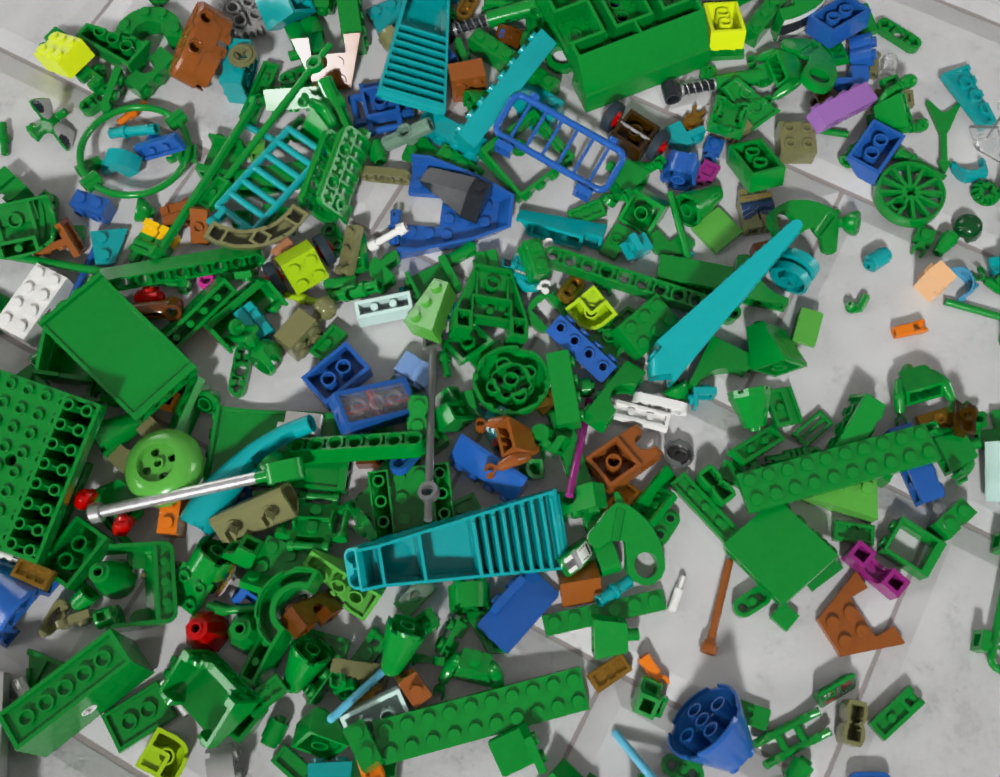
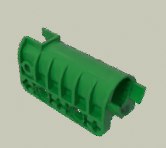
[298,125,371,225]

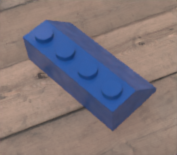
[449,433,528,502]

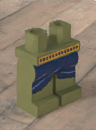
[736,188,782,237]

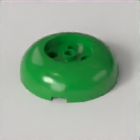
[473,345,550,417]

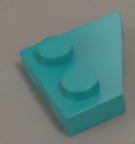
[90,228,128,267]

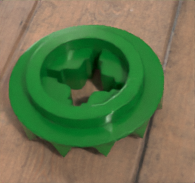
[971,179,1000,206]

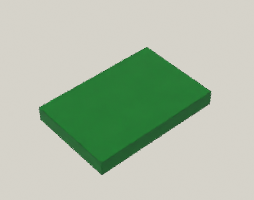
[101,680,179,753]

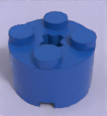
[660,150,701,191]

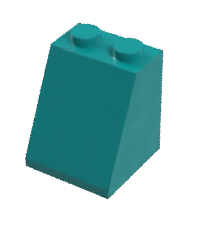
[255,0,317,31]

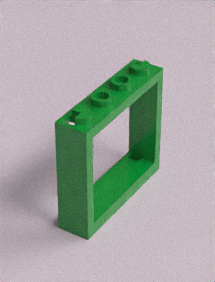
[478,109,575,204]

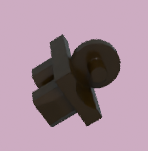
[952,400,979,438]

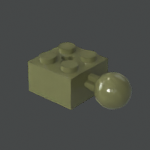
[274,296,337,362]

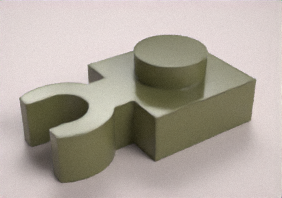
[55,609,96,630]

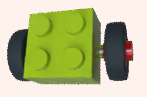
[262,233,337,295]

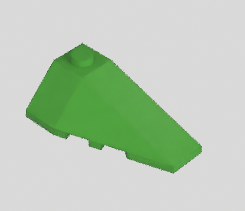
[303,549,387,621]

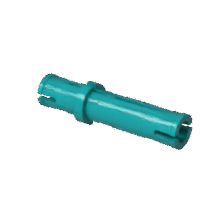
[108,123,160,139]

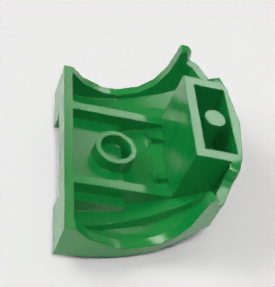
[0,194,57,259]

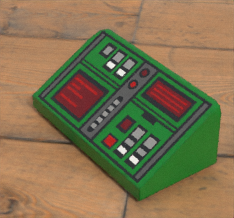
[812,673,856,708]

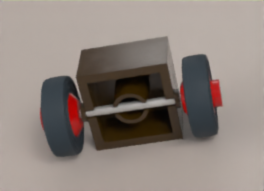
[600,101,671,161]

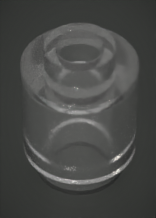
[878,53,898,79]

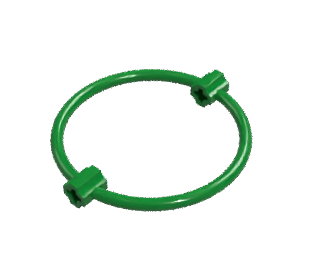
[76,104,192,199]

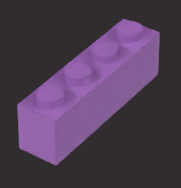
[806,81,879,135]

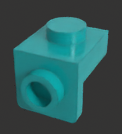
[687,384,717,411]

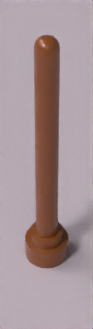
[699,558,733,656]

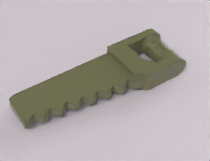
[330,658,388,687]

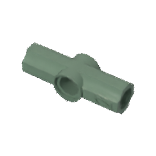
[381,117,434,152]

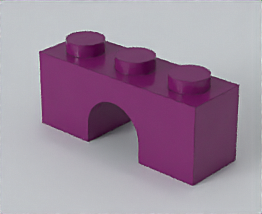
[840,540,911,600]

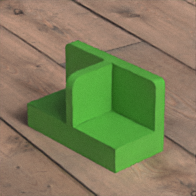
[790,307,824,348]

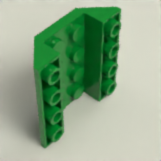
[367,462,455,539]

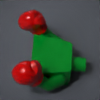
[73,479,145,537]

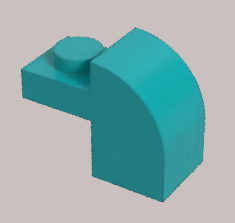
[664,121,706,153]
[101,148,142,178]
[619,232,654,262]

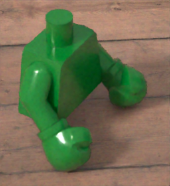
[866,74,929,134]

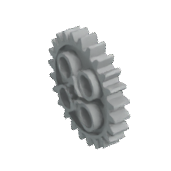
[218,0,267,40]

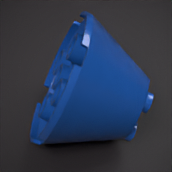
[668,683,755,774]

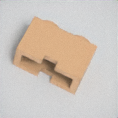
[913,260,958,302]

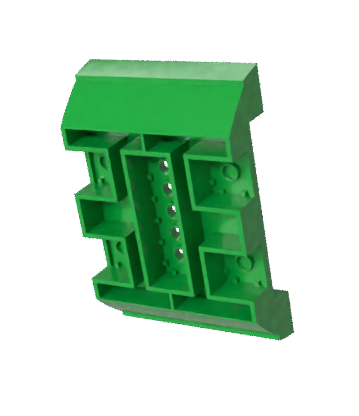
[536,0,711,113]
[0,370,108,564]

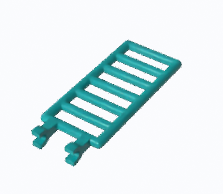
[205,125,327,230]

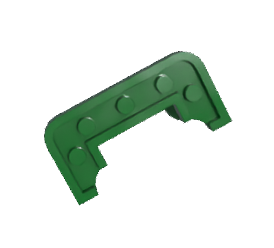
[157,649,260,749]

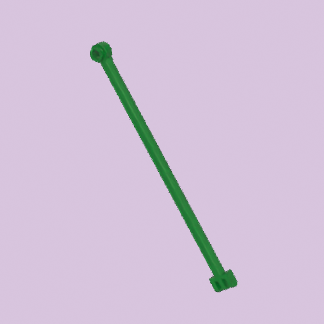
[147,93,265,260]
[4,255,193,295]

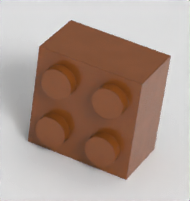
[447,58,487,103]

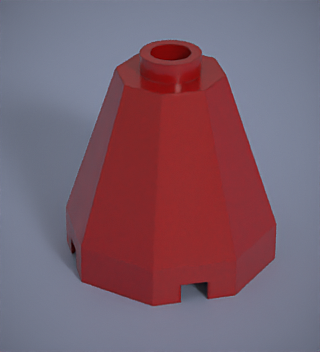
[185,611,229,652]

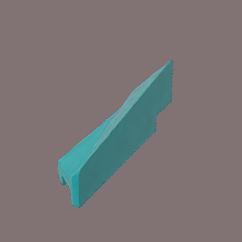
[516,210,607,251]

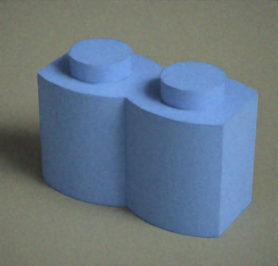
[393,351,439,392]

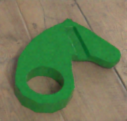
[766,199,841,255]

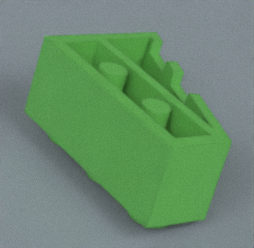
[404,278,457,344]

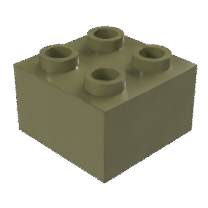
[774,121,817,164]

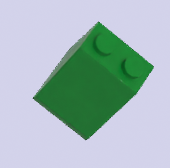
[746,320,807,377]

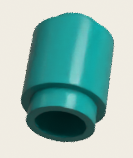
[863,247,892,272]

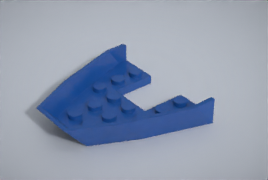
[397,154,515,260]

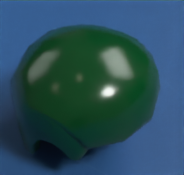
[952,214,983,243]

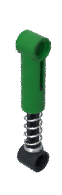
[448,0,543,44]
[661,63,773,105]

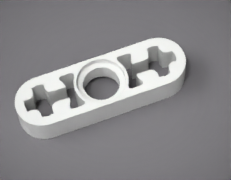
[631,392,688,416]

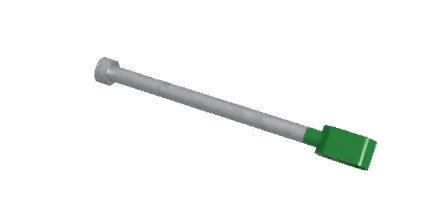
[87,457,306,524]

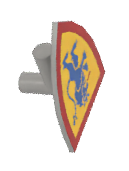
[215,564,240,597]

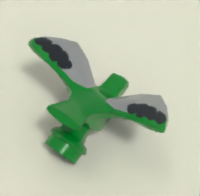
[26,98,75,151]

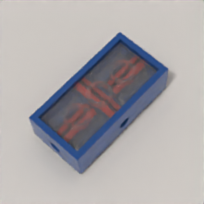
[329,376,412,435]

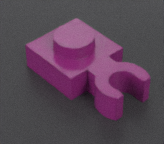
[693,159,721,189]

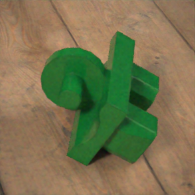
[75,64,107,92]
[223,319,260,347]

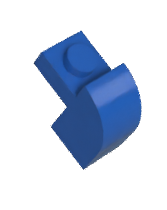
[833,65,870,93]

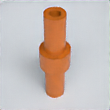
[116,100,147,126]

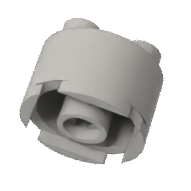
[205,743,244,777]

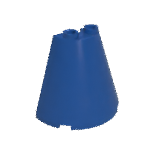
[0,559,60,648]

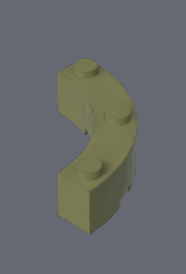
[203,204,309,251]

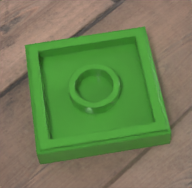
[691,207,743,255]

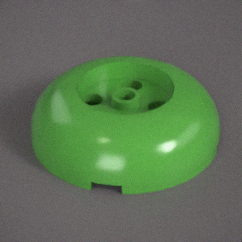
[125,429,205,508]

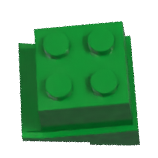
[33,330,94,385]

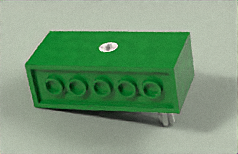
[0,628,155,757]

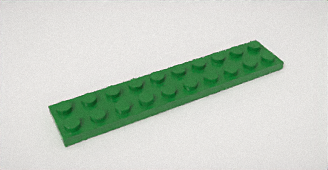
[735,423,942,514]
[372,666,590,766]

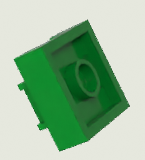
[706,95,752,140]

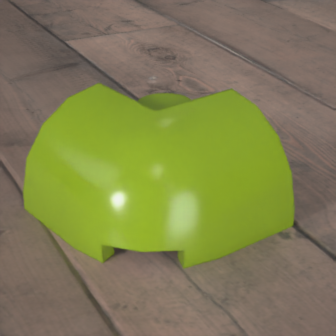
[565,285,618,330]
[135,726,188,777]

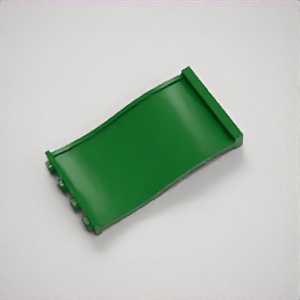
[38,272,199,425]
[202,404,356,495]

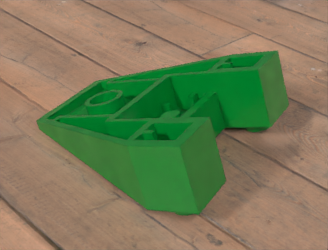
[448,263,528,348]

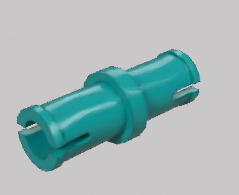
[594,575,634,607]

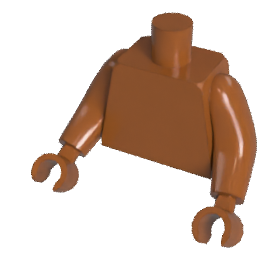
[475,415,540,479]

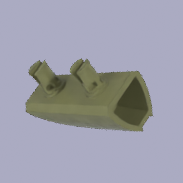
[209,482,299,544]

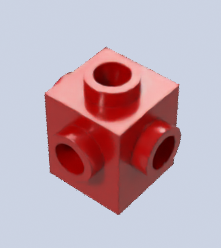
[133,285,166,303]

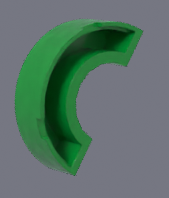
[116,7,184,49]
[254,566,325,653]

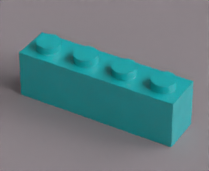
[418,112,487,164]

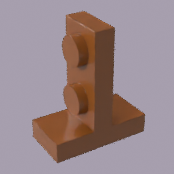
[33,217,87,258]

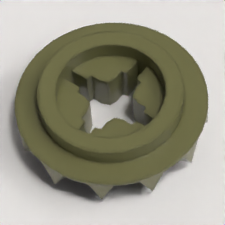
[228,43,257,70]

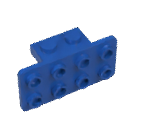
[477,572,559,653]

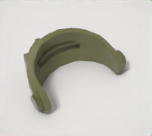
[38,598,70,638]

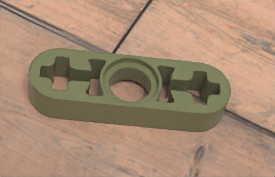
[360,165,412,185]

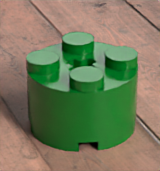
[186,536,234,585]
[448,578,491,615]

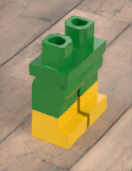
[127,218,181,263]

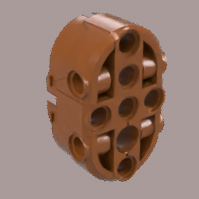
[169,1,233,91]

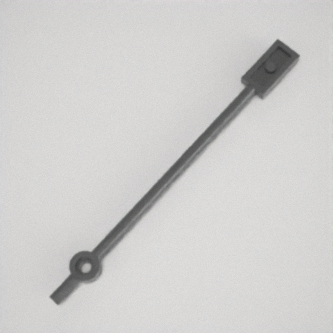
[418,332,443,522]

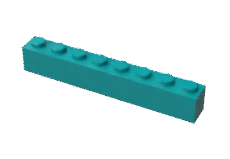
[453,28,557,152]

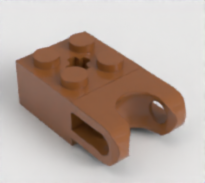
[585,424,663,496]

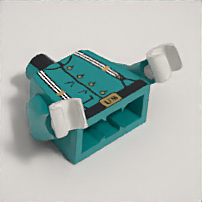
[501,238,553,294]

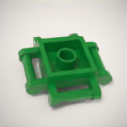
[274,490,351,554]

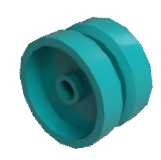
[769,248,820,295]

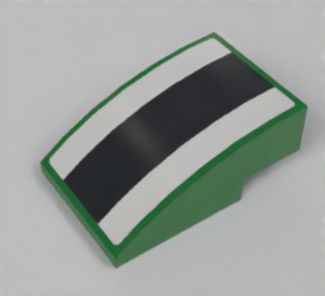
[770,0,825,42]

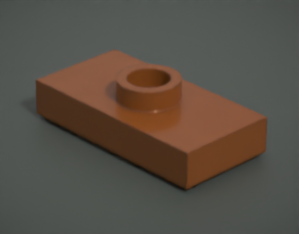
[189,206,211,245]

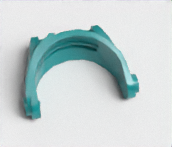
[949,158,988,184]

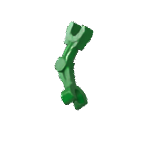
[402,653,447,678]

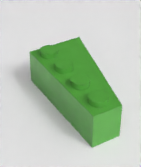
[800,479,878,524]

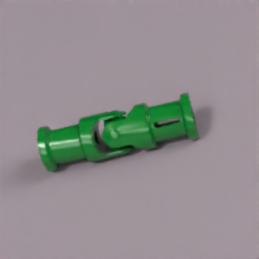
[327,277,384,304]

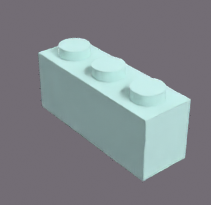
[354,291,413,328]
[984,441,1000,503]

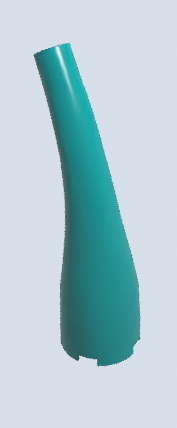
[180,415,316,536]

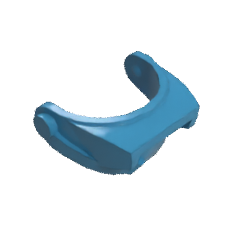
[950,267,979,302]

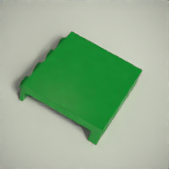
[723,504,838,610]

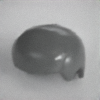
[664,438,695,468]

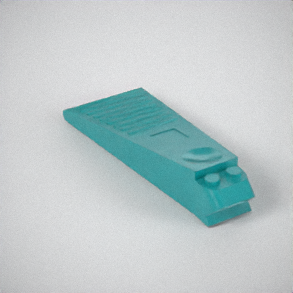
[376,0,450,115]
[647,219,803,388]
[344,488,569,592]

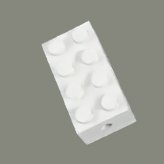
[0,263,74,348]

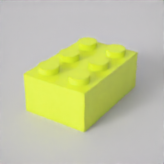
[703,1,746,51]
[33,31,95,79]

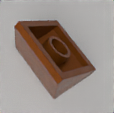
[556,560,602,608]

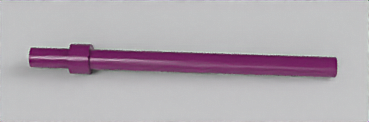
[565,398,593,498]

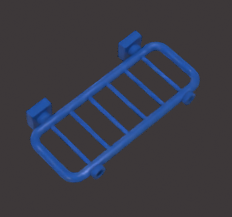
[493,92,626,203]

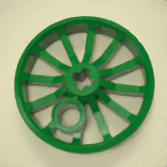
[873,161,946,228]

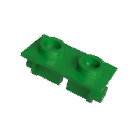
[434,614,469,658]

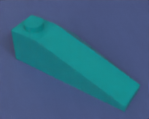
[513,83,565,137]

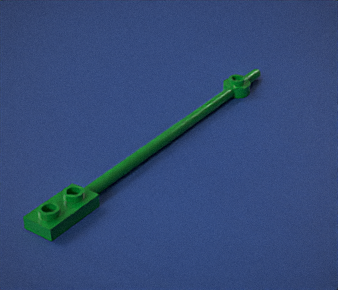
[197,42,333,213]

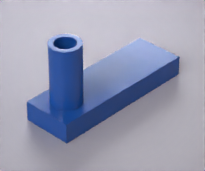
[133,132,187,162]

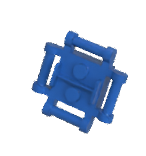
[348,81,415,137]

